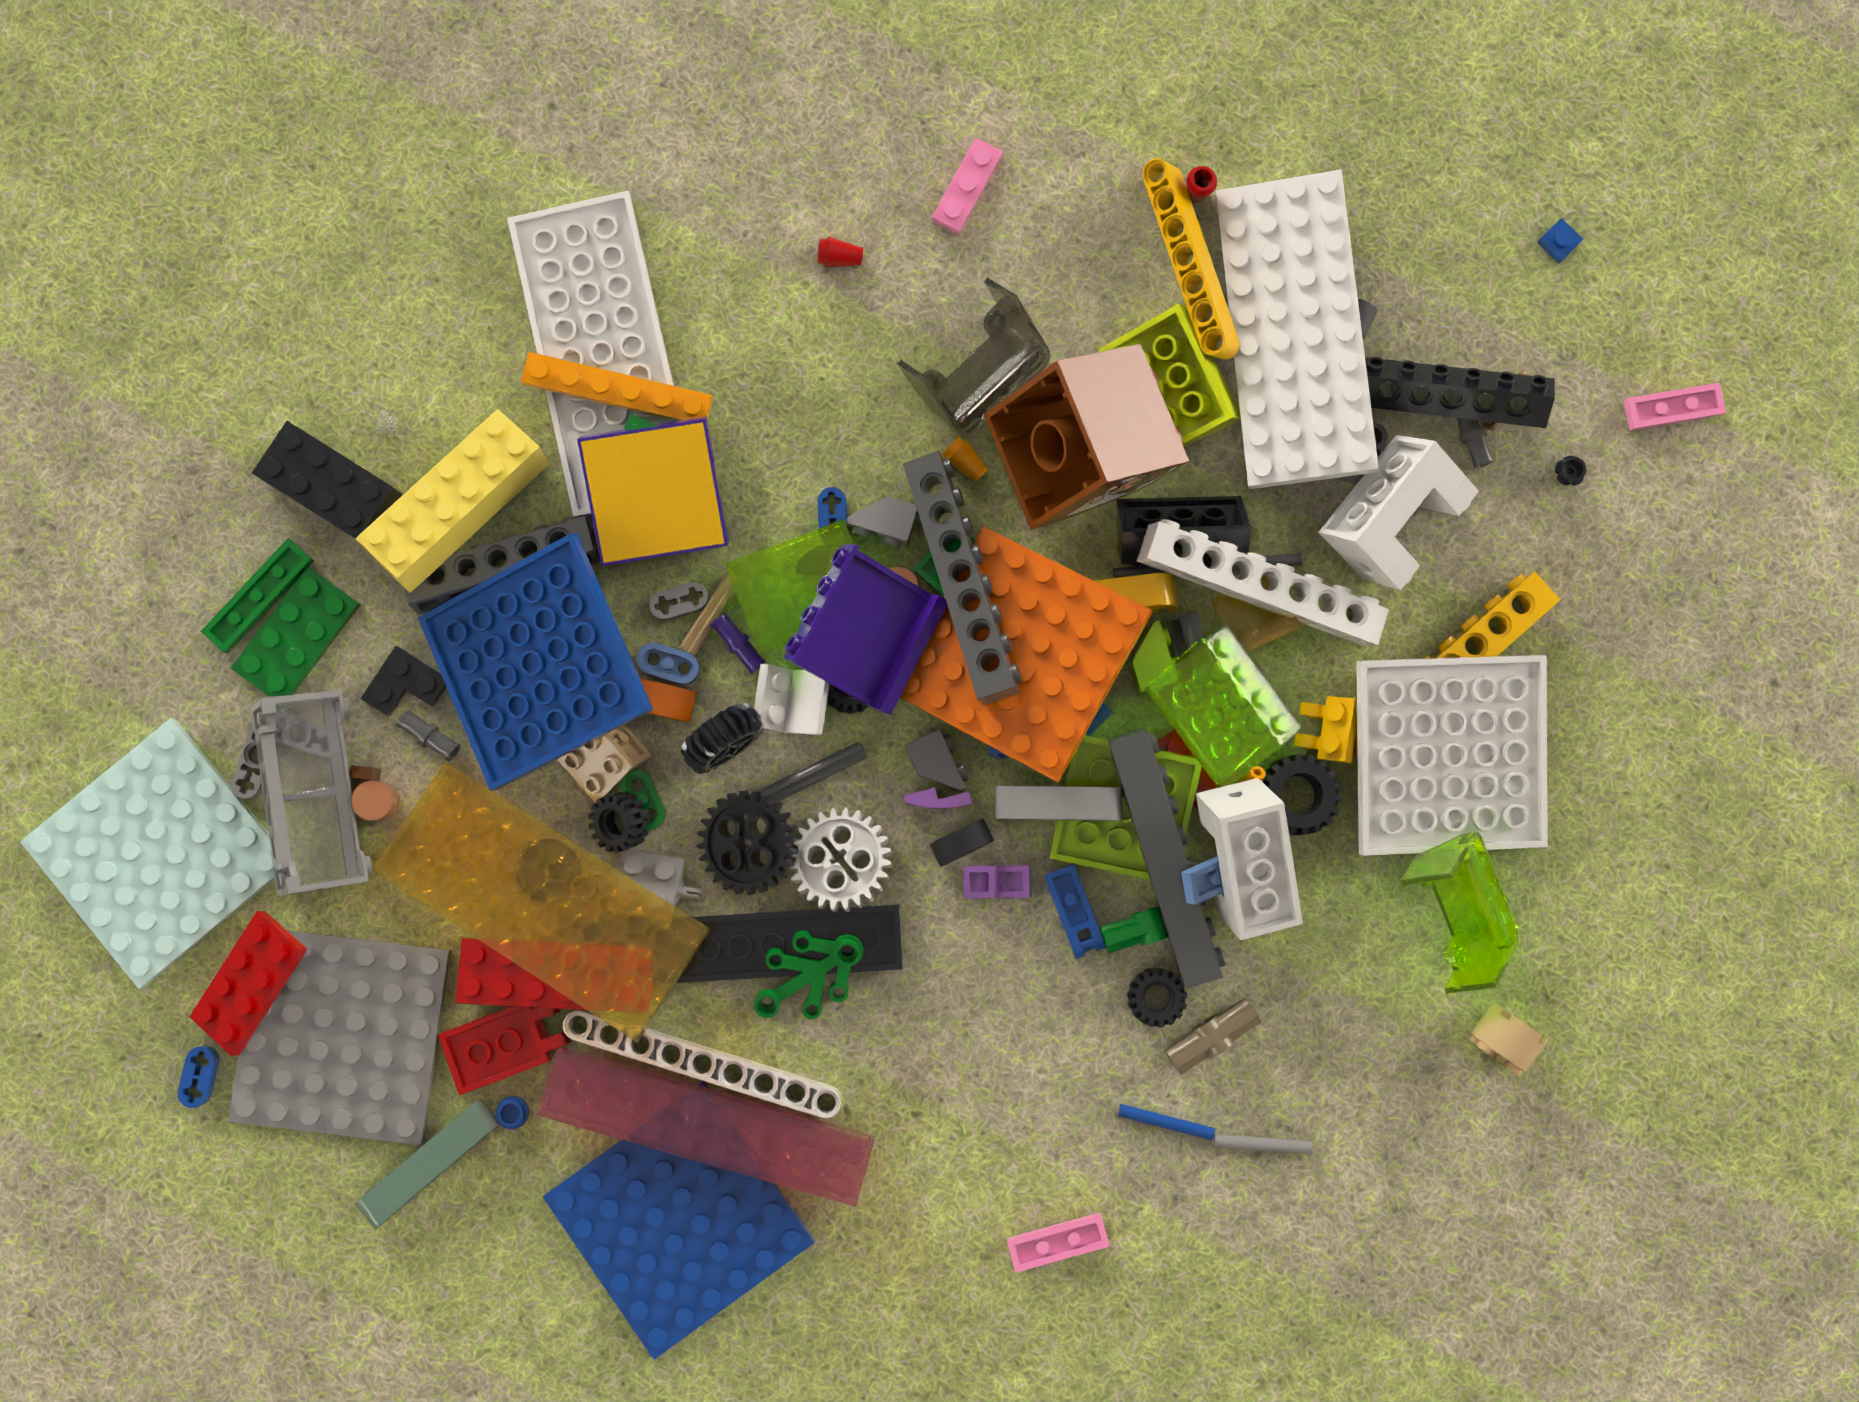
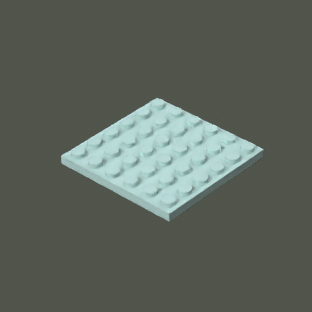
[20,718,275,989]

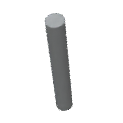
[1213,1134,1312,1154]

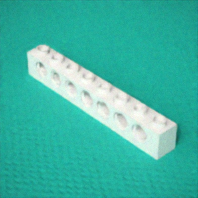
[1137,519,1389,647]

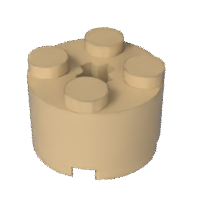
[1469,1002,1549,1076]

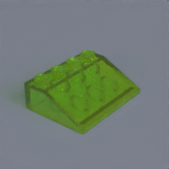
[725,519,854,655]
[1144,625,1301,788]

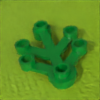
[754,930,864,1019]

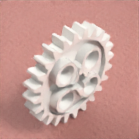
[789,807,893,912]

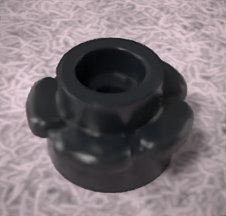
[1555,456,1586,486]

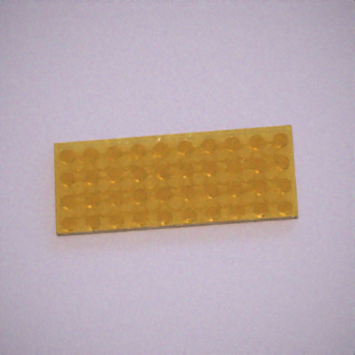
[372,761,710,1042]

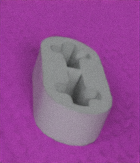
[649,582,710,621]

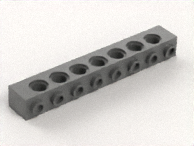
[903,450,1022,706]

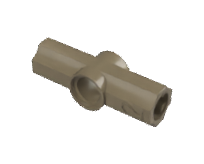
[1164,998,1262,1075]

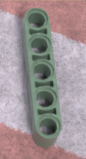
[355,1099,500,1229]

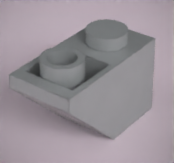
[846,496,918,549]

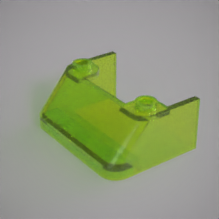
[1401,832,1519,994]

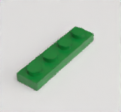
[200,538,315,654]

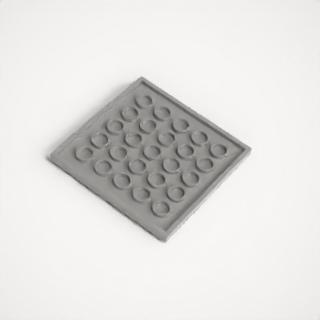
[228,930,451,1145]

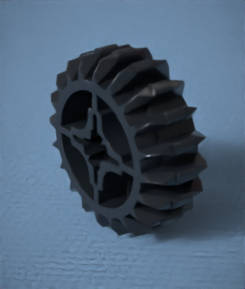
[680,703,764,774]

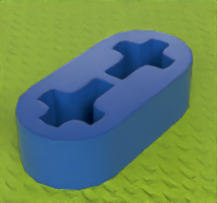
[818,487,848,548]
[178,1045,220,1108]

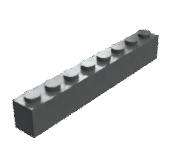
[1107,727,1225,989]

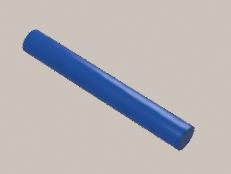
[1118,1104,1215,1141]

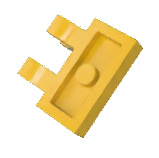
[1294,696,1357,764]

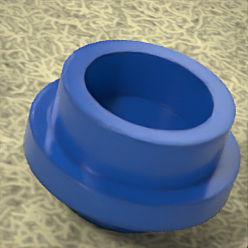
[496,1096,529,1130]

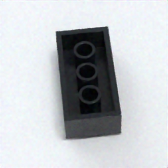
[252,421,403,538]

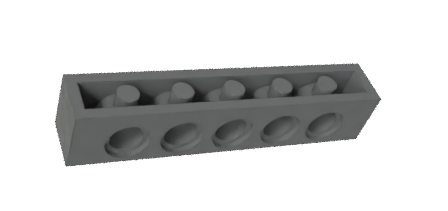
[405,516,600,615]

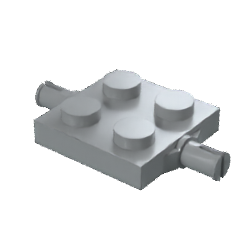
[592,849,702,924]

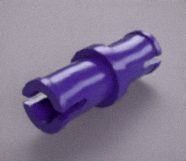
[710,612,766,674]

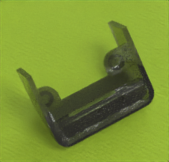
[897,278,1050,438]

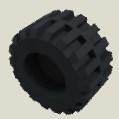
[1262,754,1342,836]

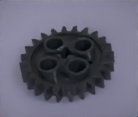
[697,790,799,895]

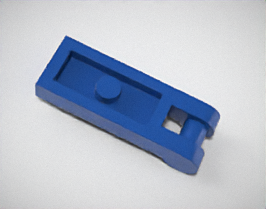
[1043,864,1106,959]

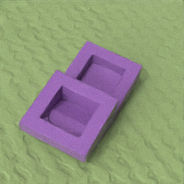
[904,787,973,809]
[963,865,1032,898]

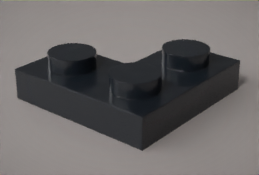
[360,646,446,716]

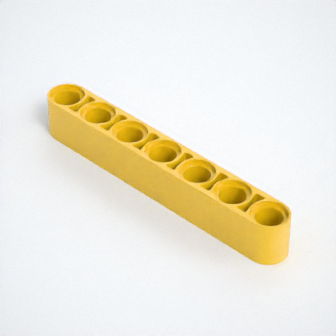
[1142,158,1240,360]

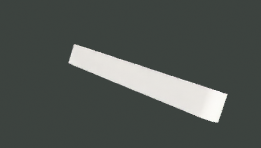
[563,1010,842,1118]

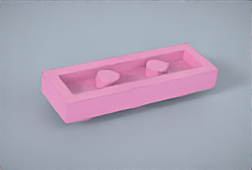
[932,138,1003,234]
[1623,383,1726,431]
[1006,1212,1110,1273]

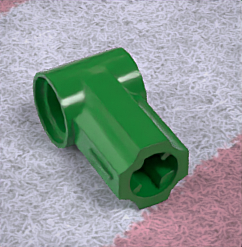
[1099,906,1168,953]

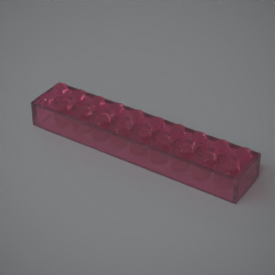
[537,1047,875,1207]

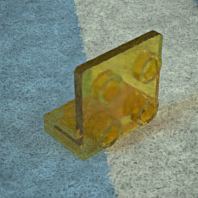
[1211,576,1301,657]

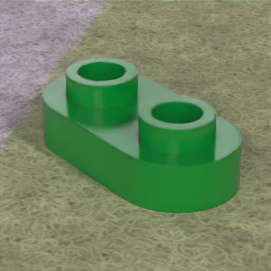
[620,769,666,830]

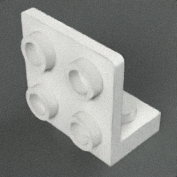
[754,664,829,735]

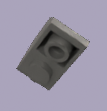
[905,729,969,792]

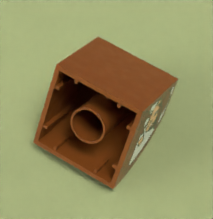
[984,344,1189,530]

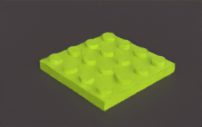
[1049,734,1203,880]

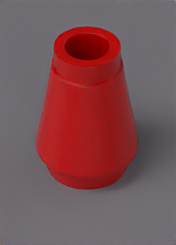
[1186,166,1217,202]
[817,236,863,268]

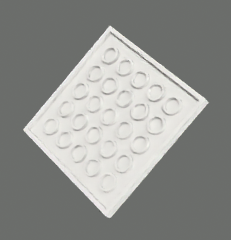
[1356,655,1548,856]

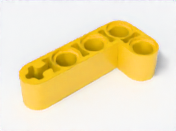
[1094,573,1179,613]

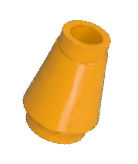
[942,436,988,482]

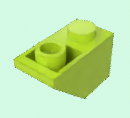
[1129,621,1181,695]

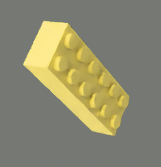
[355,409,550,593]

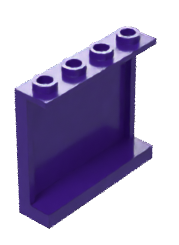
[784,544,947,715]

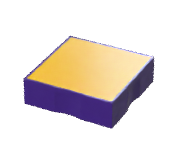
[577,416,729,566]

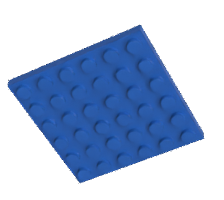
[418,533,653,791]
[543,1081,815,1360]

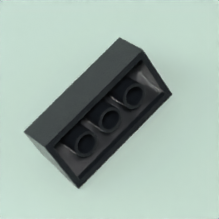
[1116,496,1251,566]

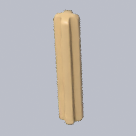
[680,571,742,656]

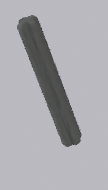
[759,742,867,805]

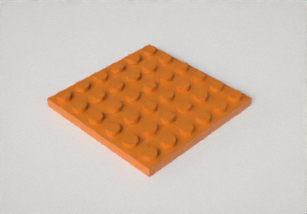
[900,526,1152,783]

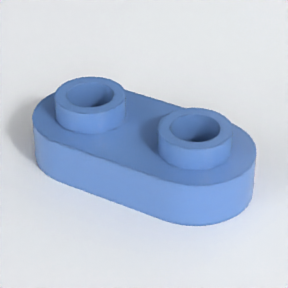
[637,643,700,685]

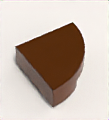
[348,765,381,781]

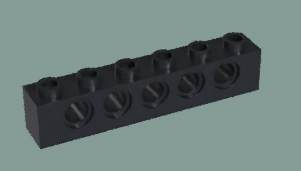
[1365,357,1555,428]

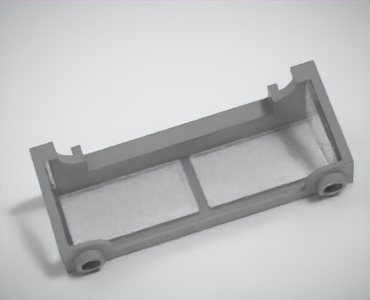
[251,690,372,897]

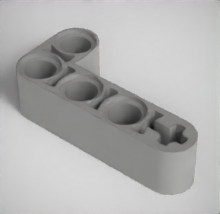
[995,786,1122,821]

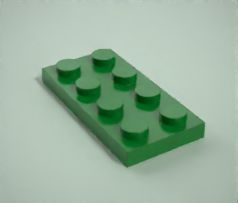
[231,566,361,697]

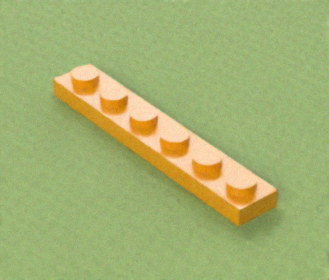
[521,352,713,421]

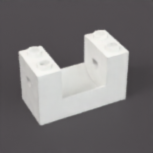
[1319,435,1479,590]
[1196,778,1303,940]

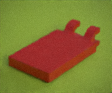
[437,1007,571,1096]

